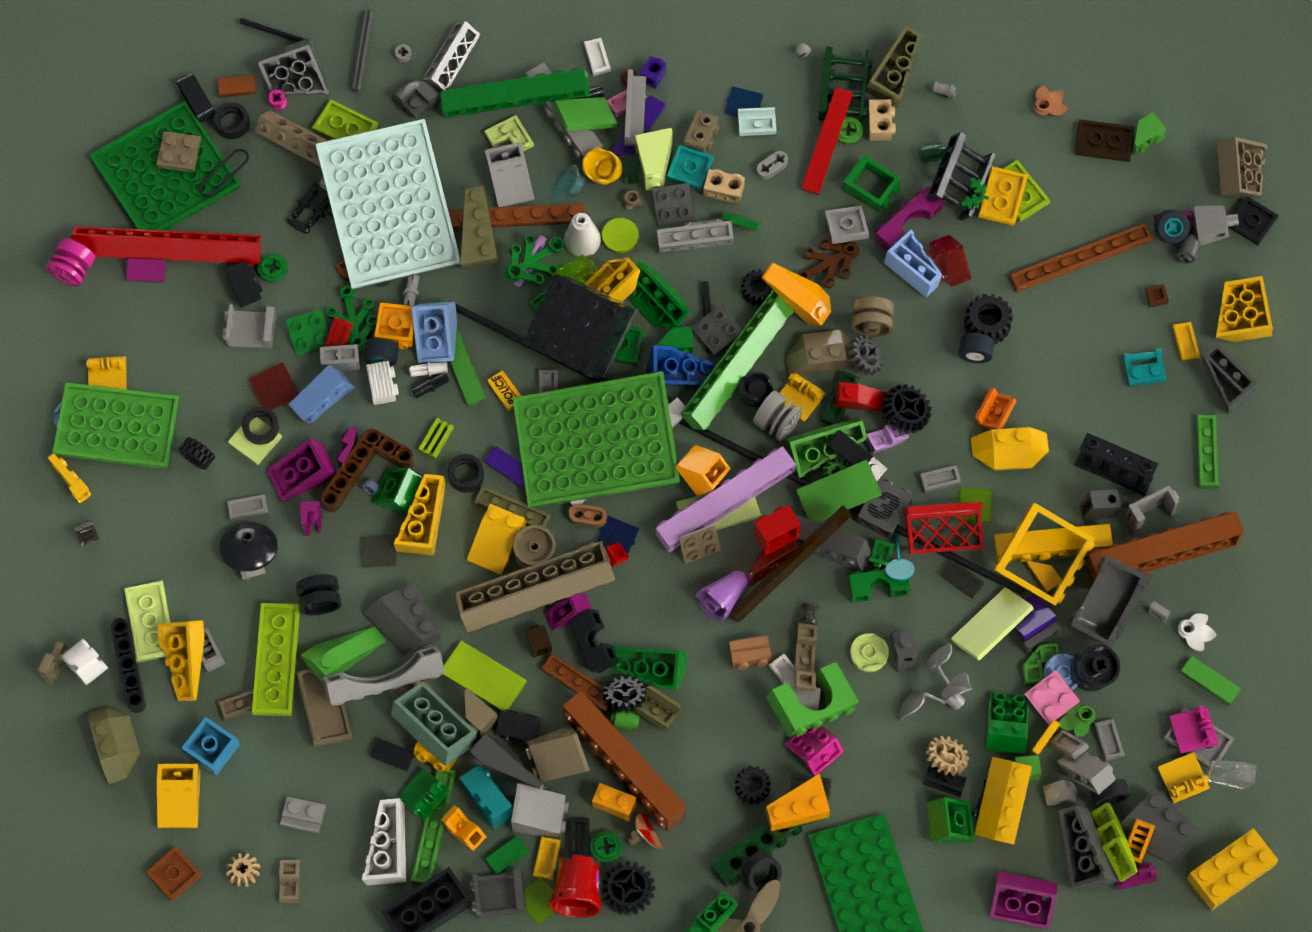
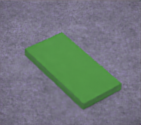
[796,460,882,522]

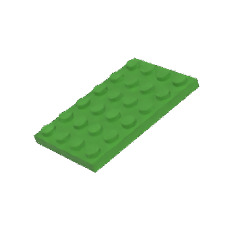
[53,382,180,469]

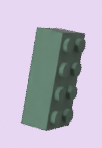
[391,682,477,766]

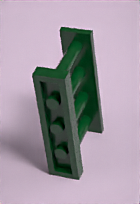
[818,46,872,124]

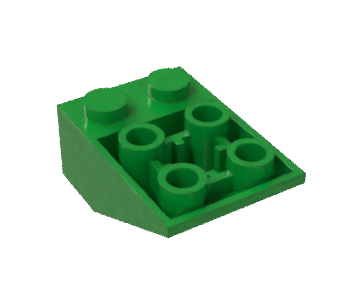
[985,691,1029,754]

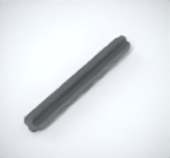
[351,9,373,92]

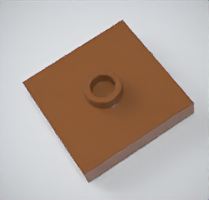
[145,845,202,902]

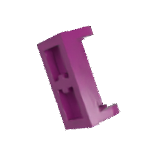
[300,501,323,536]

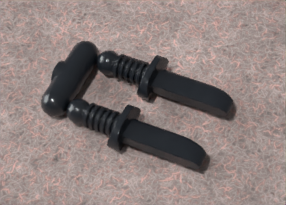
[287,183,330,234]

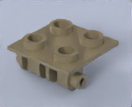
[679,524,721,564]

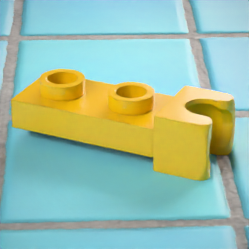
[48,453,91,504]

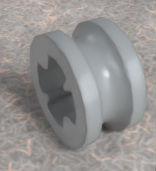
[395,44,412,62]

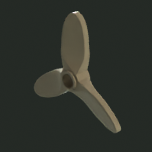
[717,880,781,932]

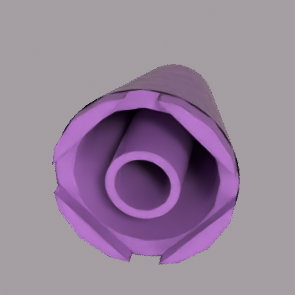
[696,571,749,622]

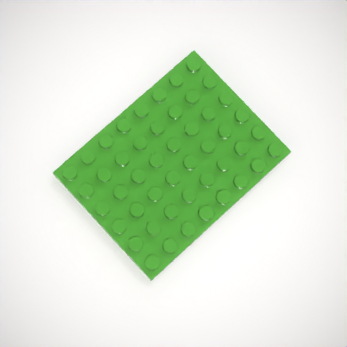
[513,371,681,508]

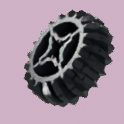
[881,384,932,435]
[601,861,655,916]

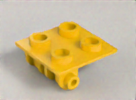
[86,356,127,390]
[780,373,826,422]
[1158,752,1210,803]

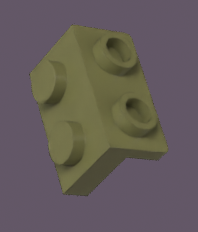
[635,685,682,732]

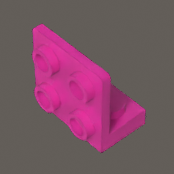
[785,726,844,777]

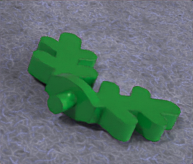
[961,177,989,210]

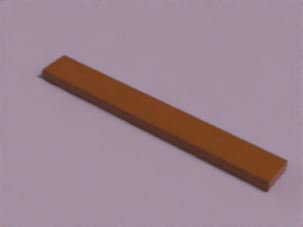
[1009,223,1153,292]

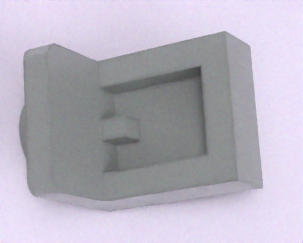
[1043,780,1077,807]

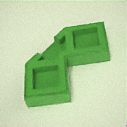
[1022,643,1060,686]

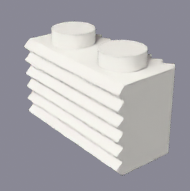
[366,361,399,405]

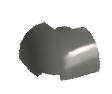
[391,80,441,119]

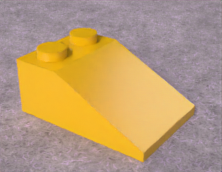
[467,504,526,576]

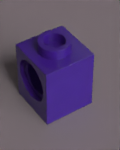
[640,56,666,89]

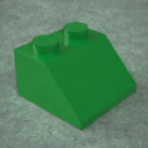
[371,468,423,513]
[926,797,975,844]

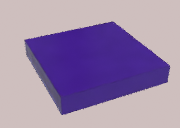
[1013,594,1057,641]

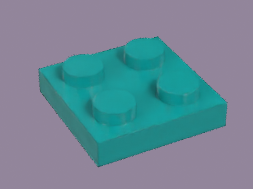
[667,145,714,190]

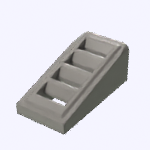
[202,628,225,672]

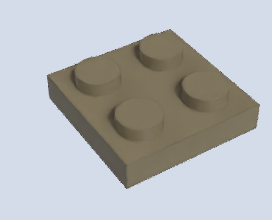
[157,132,201,172]

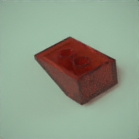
[748,540,799,587]

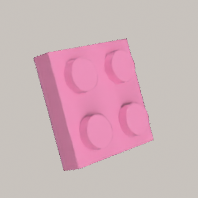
[1025,670,1080,725]

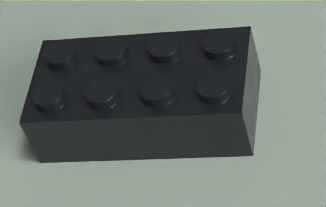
[381,867,472,932]

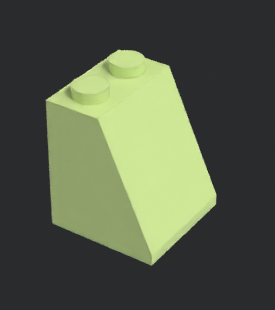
[635,128,672,191]

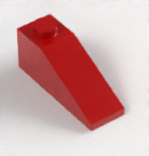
[835,382,887,412]

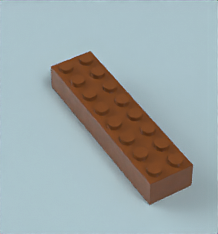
[1085,511,1244,586]
[563,691,686,832]

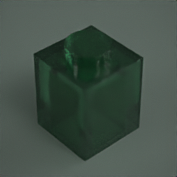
[620,153,643,184]

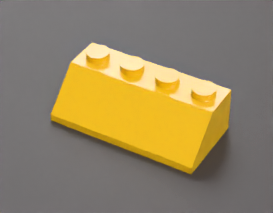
[974,757,1032,845]

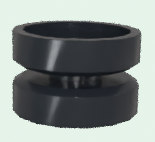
[296,574,342,616]
[1070,644,1121,691]

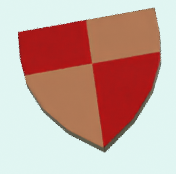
[628,813,664,850]

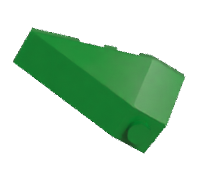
[610,646,687,690]

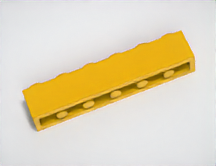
[993,524,1113,564]

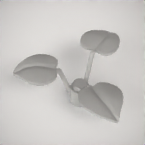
[899,643,972,721]

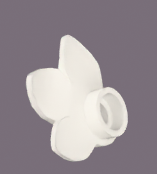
[1177,613,1217,651]

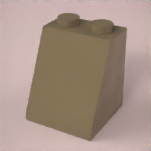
[525,725,589,782]

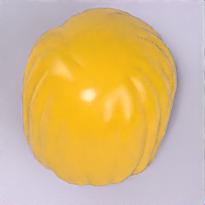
[582,147,622,185]

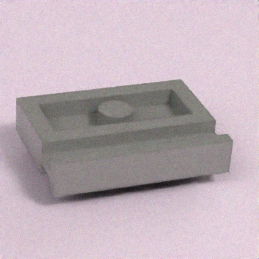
[280,797,326,834]

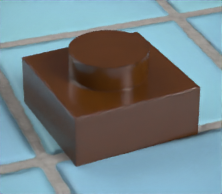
[1145,284,1169,307]

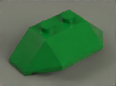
[630,261,690,327]

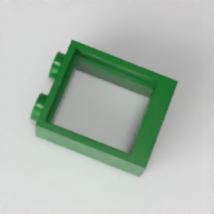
[842,155,901,213]

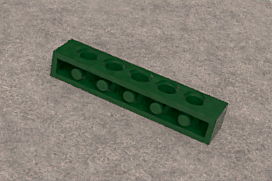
[711,820,815,888]

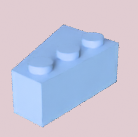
[884,229,942,297]

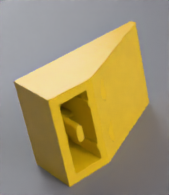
[157,764,201,828]

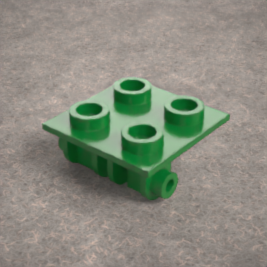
[285,309,329,356]
[397,768,450,821]

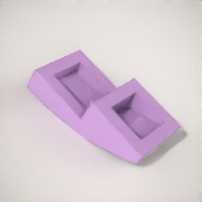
[865,424,909,454]

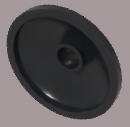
[219,522,278,571]

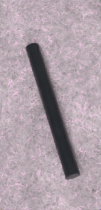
[240,17,308,42]
[701,281,712,353]

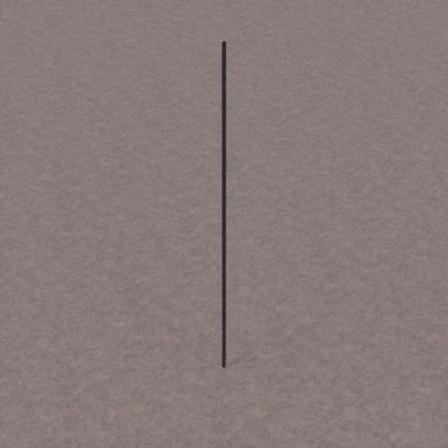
[455,303,1026,596]

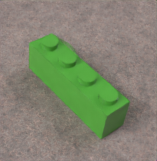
[785,417,867,478]

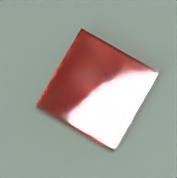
[249,362,299,410]

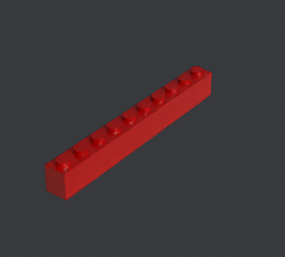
[71,226,262,265]

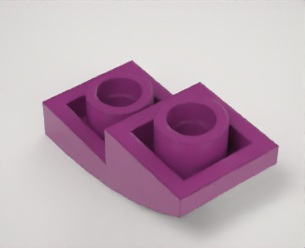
[337,425,357,467]

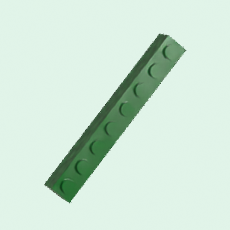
[441,68,590,118]

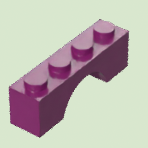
[875,186,944,251]

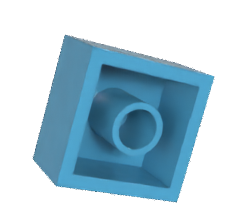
[182,717,240,776]

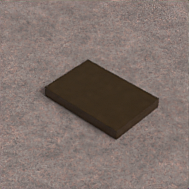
[1075,119,1134,162]

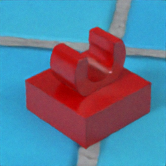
[605,543,630,567]

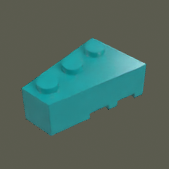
[459,765,514,830]

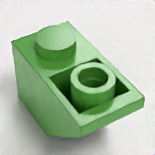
[1132,112,1166,155]

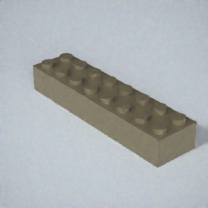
[455,541,615,632]

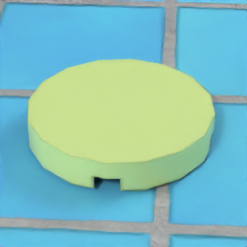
[850,633,889,672]

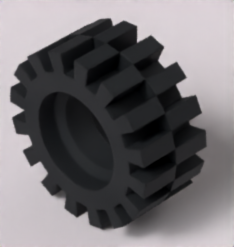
[741,269,773,306]
[178,437,215,470]
[735,766,771,804]

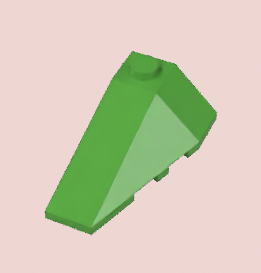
[300,626,387,684]

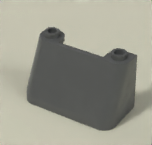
[1070,555,1152,648]

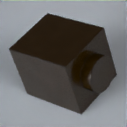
[526,625,552,658]

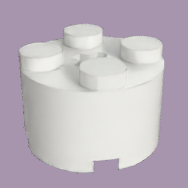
[62,639,108,686]

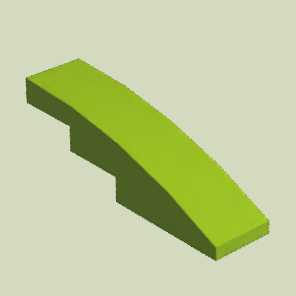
[1091,803,1138,882]

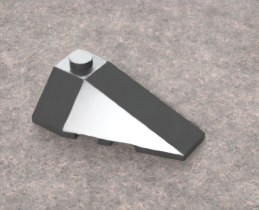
[470,733,547,790]

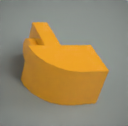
[441,805,487,851]

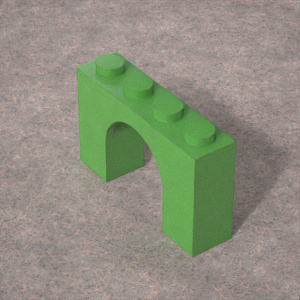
[766,662,859,737]

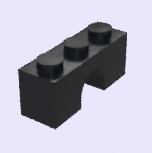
[570,608,619,673]

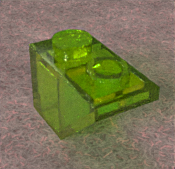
[552,254,598,283]

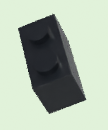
[225,261,263,308]
[496,708,542,744]

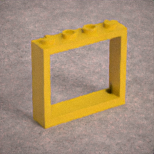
[993,503,1095,606]

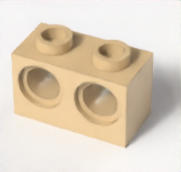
[868,99,896,141]
[703,169,745,205]

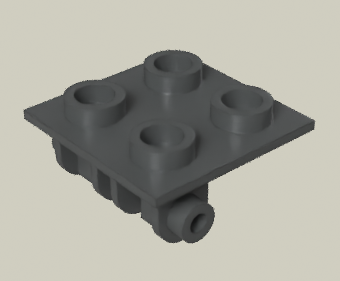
[652,183,694,225]
[692,304,742,355]

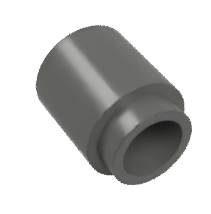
[1177,235,1200,264]

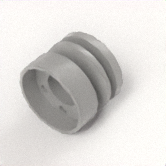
[753,391,803,442]

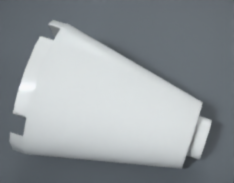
[564,213,601,258]

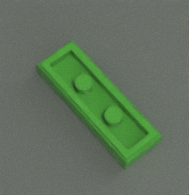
[1180,656,1241,706]

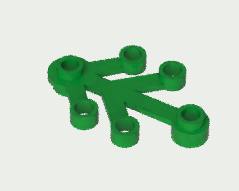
[504,235,564,286]
[326,285,377,353]

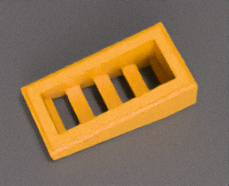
[1128,818,1155,863]

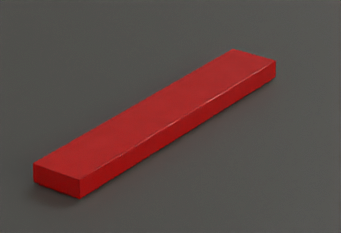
[801,87,853,195]

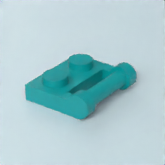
[1123,348,1167,387]

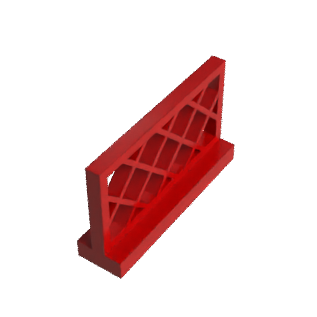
[902,502,984,554]

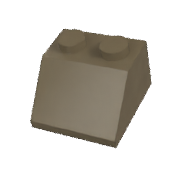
[465,688,498,740]

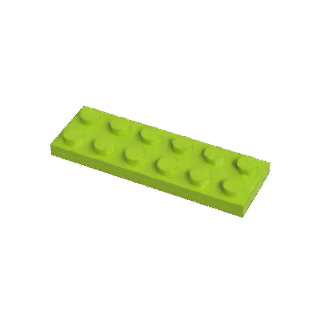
[252,603,300,716]

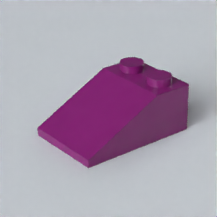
[267,438,337,502]

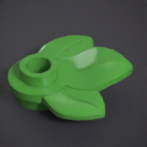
[1059,703,1096,738]

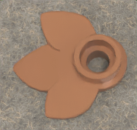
[1033,85,1068,116]

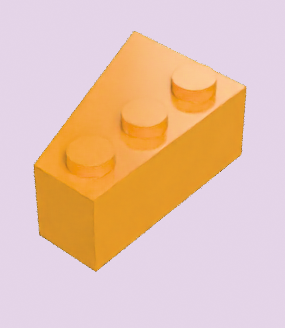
[766,774,830,831]

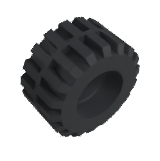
[964,294,1013,345]

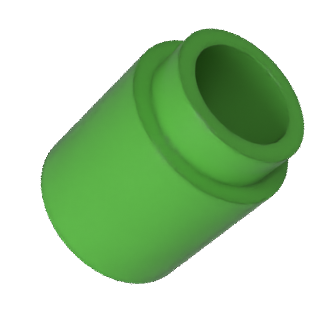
[610,709,640,731]

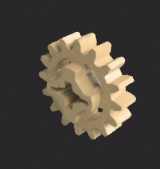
[926,736,969,776]

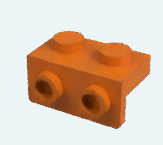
[975,387,1017,430]

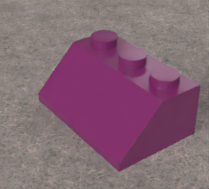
[990,871,1058,929]

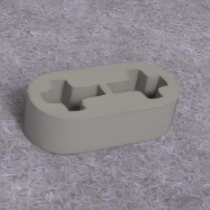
[757,151,788,180]

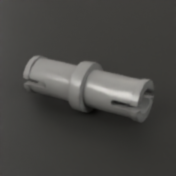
[403,274,420,306]

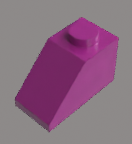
[545,594,592,630]

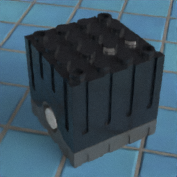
[522,273,638,378]

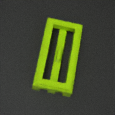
[419,418,454,459]

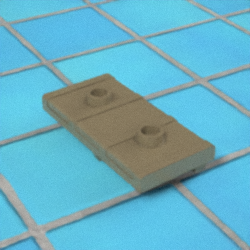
[296,669,352,747]

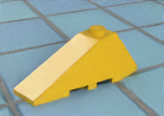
[157,620,204,701]

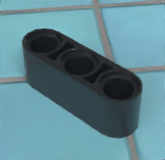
[175,72,215,123]

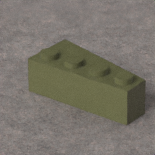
[866,25,921,109]
[460,186,498,269]

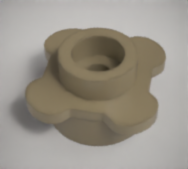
[621,190,643,210]

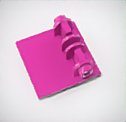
[1169,706,1219,754]

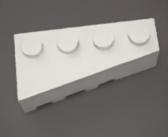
[362,798,406,885]

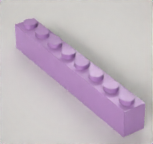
[656,446,796,552]

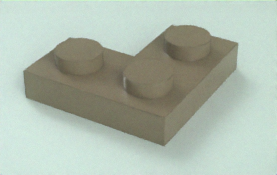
[38,641,67,685]

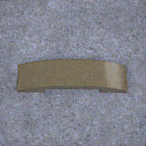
[794,623,818,691]

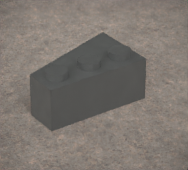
[1203,343,1257,414]

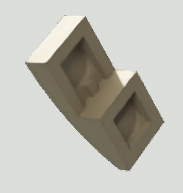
[279,860,300,903]

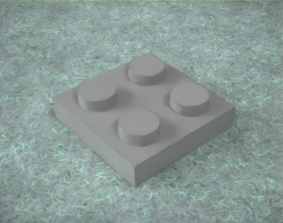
[825,205,869,244]

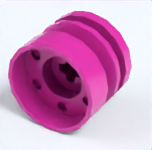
[46,238,96,287]

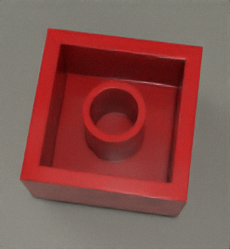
[754,505,801,555]

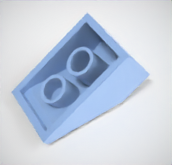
[412,302,457,363]

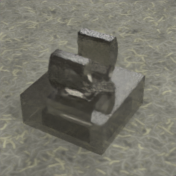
[74,521,99,546]

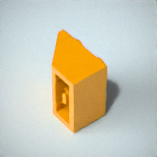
[675,445,731,497]

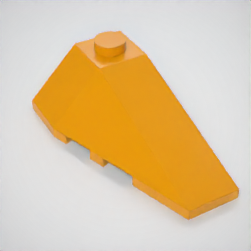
[761,263,831,326]

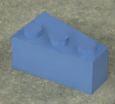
[289,365,356,423]

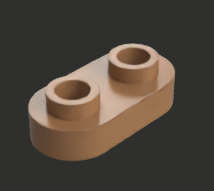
[569,504,607,528]

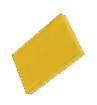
[978,166,1028,226]

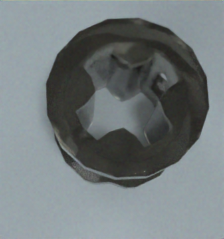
[801,602,819,625]

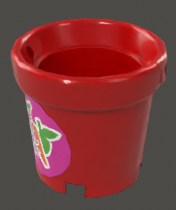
[549,855,601,918]

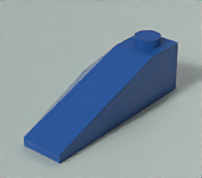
[646,345,717,387]

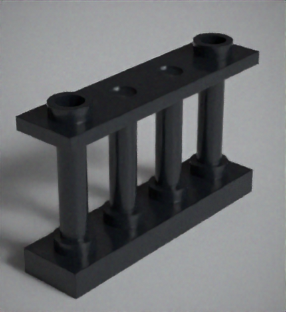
[926,132,995,221]
[1074,432,1159,496]

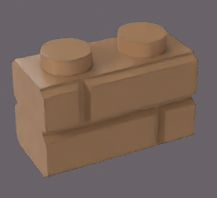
[728,635,772,670]

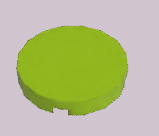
[602,218,639,254]

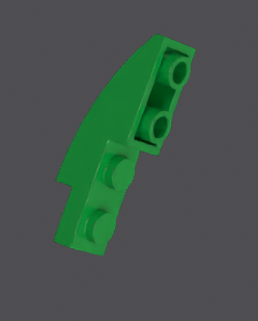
[684,891,738,932]

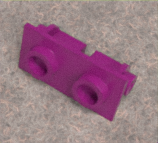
[1114,862,1157,890]

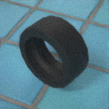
[214,102,250,139]
[241,406,279,445]
[447,454,484,493]
[1090,779,1130,807]
[741,852,782,893]

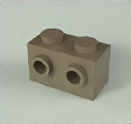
[684,110,720,153]

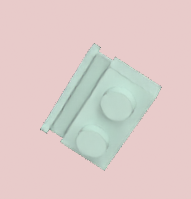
[738,107,776,136]

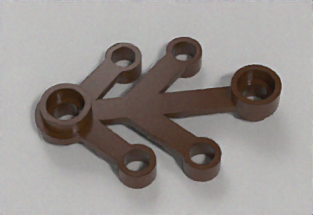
[797,238,860,289]

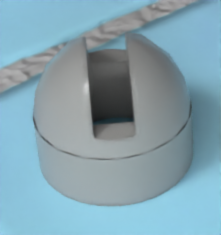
[795,42,812,58]

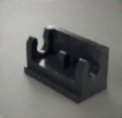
[923,764,967,798]

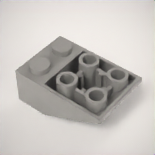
[485,142,535,207]

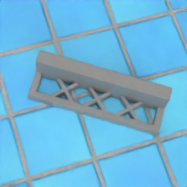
[422,21,481,91]
[624,69,646,146]
[657,221,734,253]

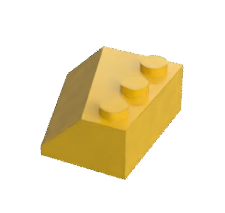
[1216,276,1273,342]

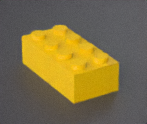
[1187,828,1279,911]

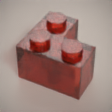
[929,235,972,287]

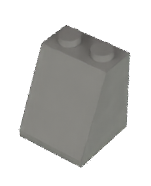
[511,783,569,839]

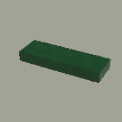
[820,371,860,425]

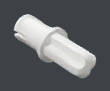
[409,361,448,377]

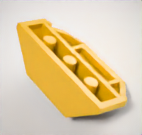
[585,257,640,302]
[971,427,1049,471]

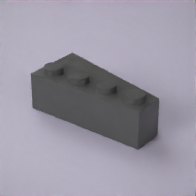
[791,515,872,573]
[1059,805,1118,891]

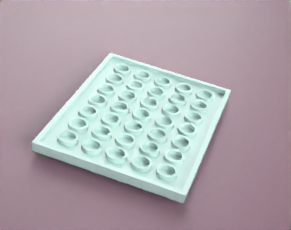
[315,119,461,289]

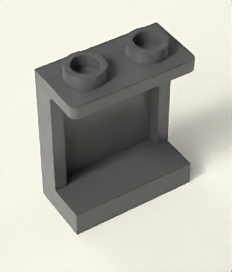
[470,868,527,919]

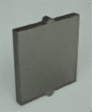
[360,535,397,568]

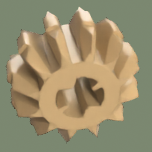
[226,853,260,887]

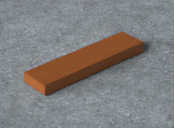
[541,653,610,712]

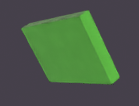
[553,97,617,131]

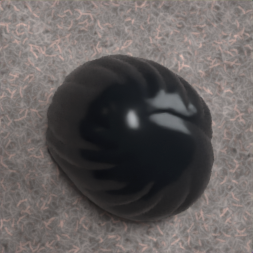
[739,372,775,408]

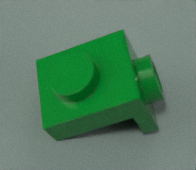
[868,539,895,569]

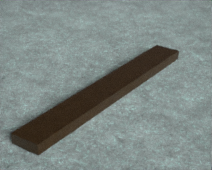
[730,505,852,623]

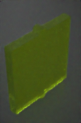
[959,487,992,523]
[525,877,554,925]

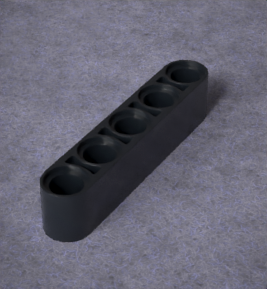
[111,618,146,713]

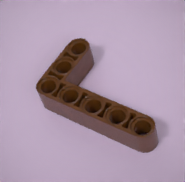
[321,429,414,513]

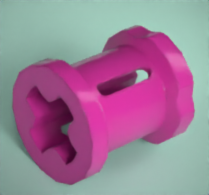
[269,90,287,110]

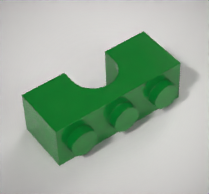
[848,568,910,603]

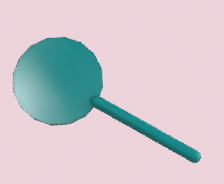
[885,532,915,581]

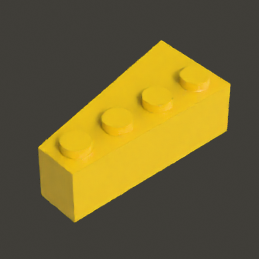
[393,474,446,556]

